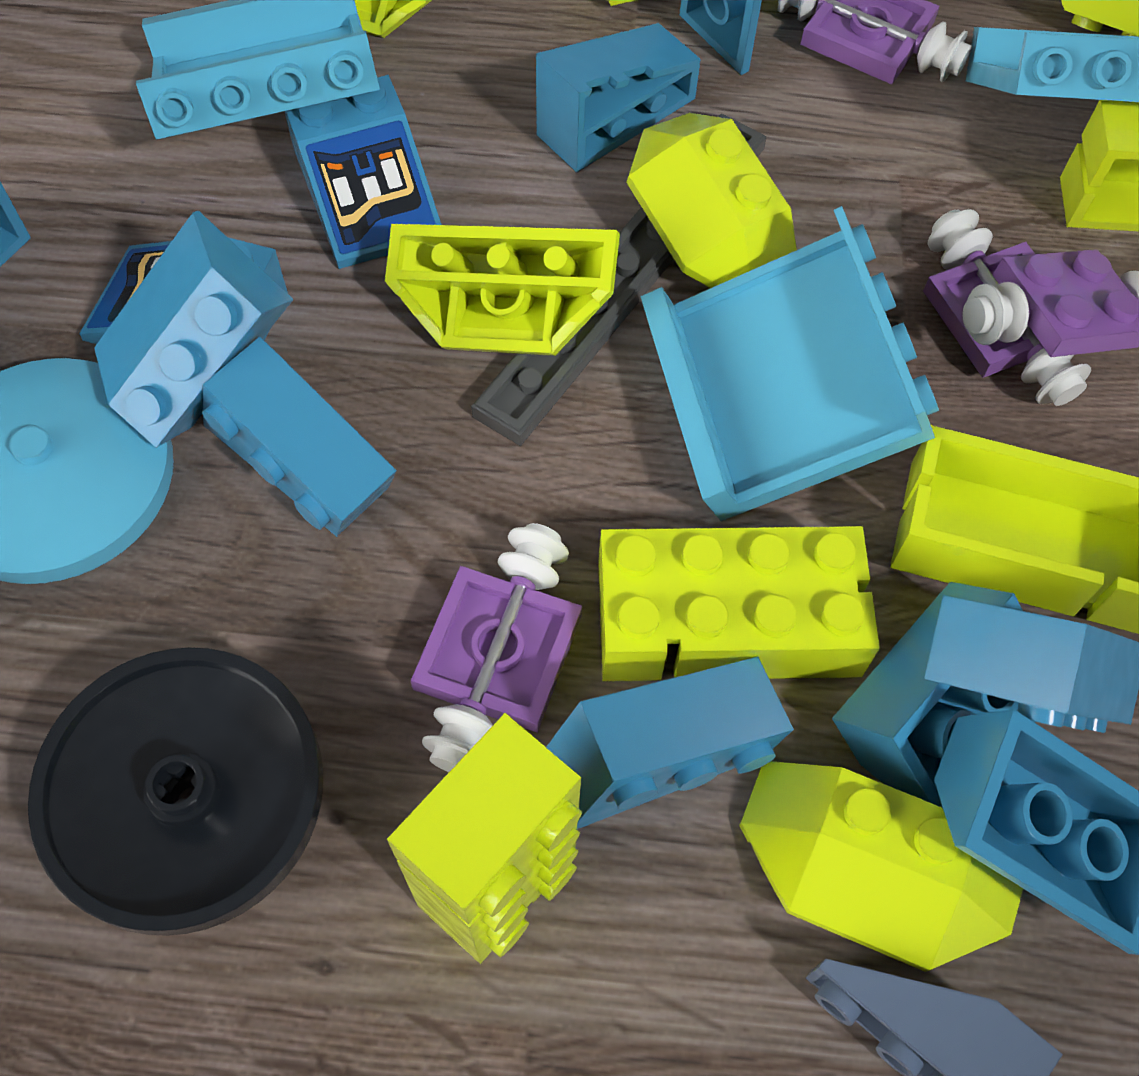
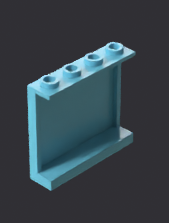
[136,0,380,140]
[965,27,1139,102]
[640,206,939,521]

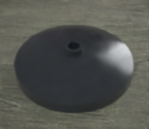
[28,647,323,936]

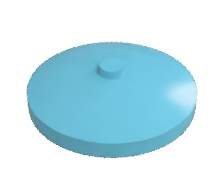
[0,358,174,584]

